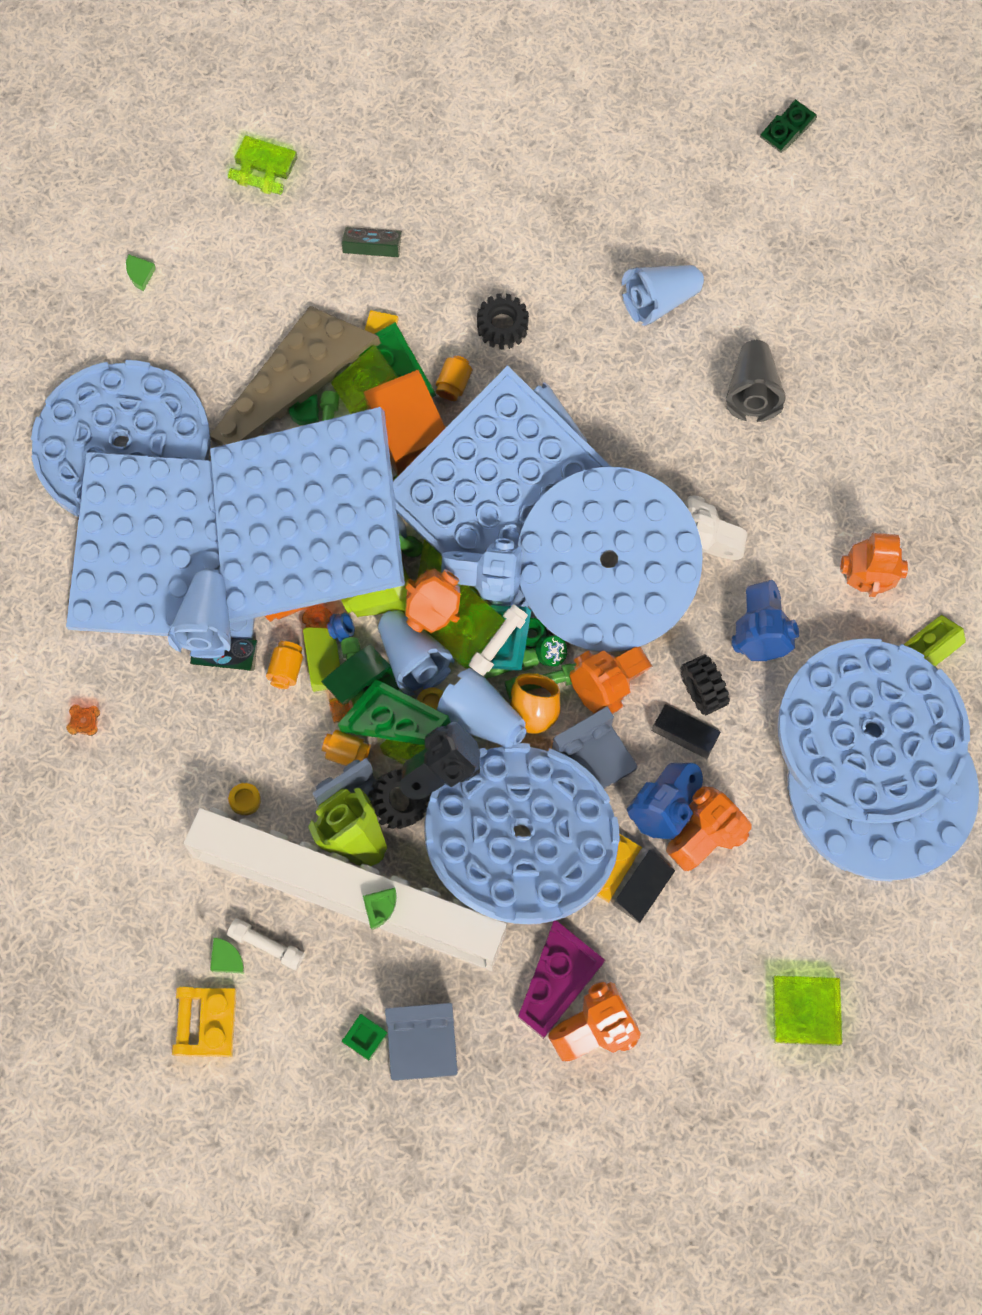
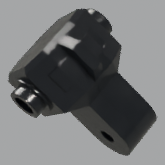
[400,722,480,799]

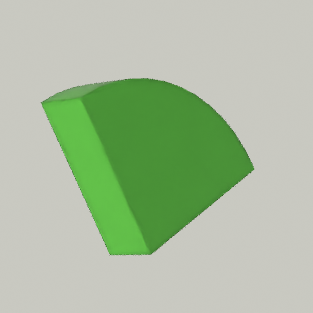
[126,255,156,291]
[363,888,397,930]
[210,938,244,974]

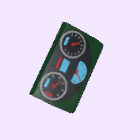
[342,227,402,258]
[190,638,258,671]

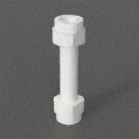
[469,604,528,676]
[227,918,305,971]

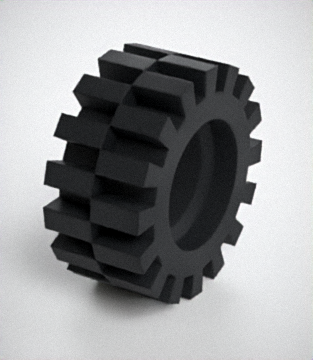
[477,293,529,350]
[680,654,730,716]
[368,769,430,829]

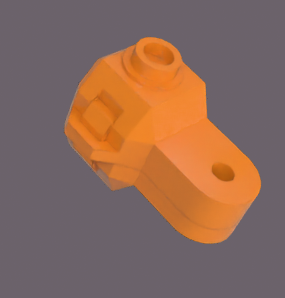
[840,533,908,597]
[405,569,461,633]
[570,646,653,714]
[666,786,752,871]
[548,982,641,1061]

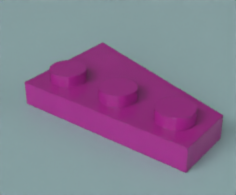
[518,920,606,1039]

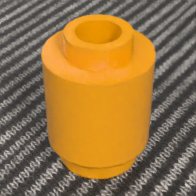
[435,355,473,401]
[266,641,303,689]
[322,729,371,766]

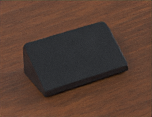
[651,704,721,759]
[613,849,675,923]

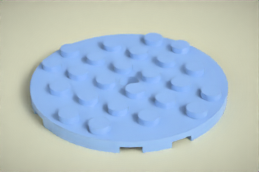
[31,360,211,517]
[518,467,703,652]
[778,638,970,824]
[788,722,979,881]
[424,743,620,924]

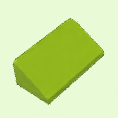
[903,614,966,666]
[303,627,340,692]

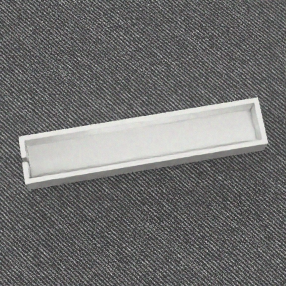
[184,807,507,971]

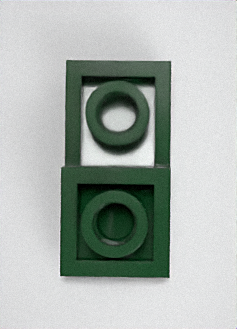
[760,99,817,153]
[321,644,391,706]

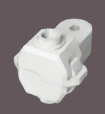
[684,495,747,560]

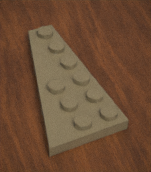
[210,306,381,446]

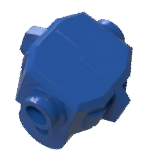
[732,580,799,661]
[626,763,703,840]

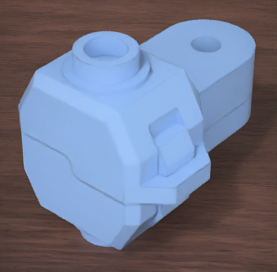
[441,539,522,606]

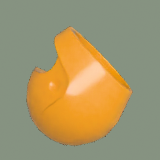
[510,673,560,734]

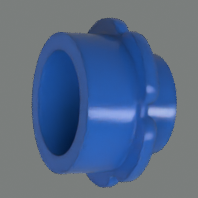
[327,613,355,642]

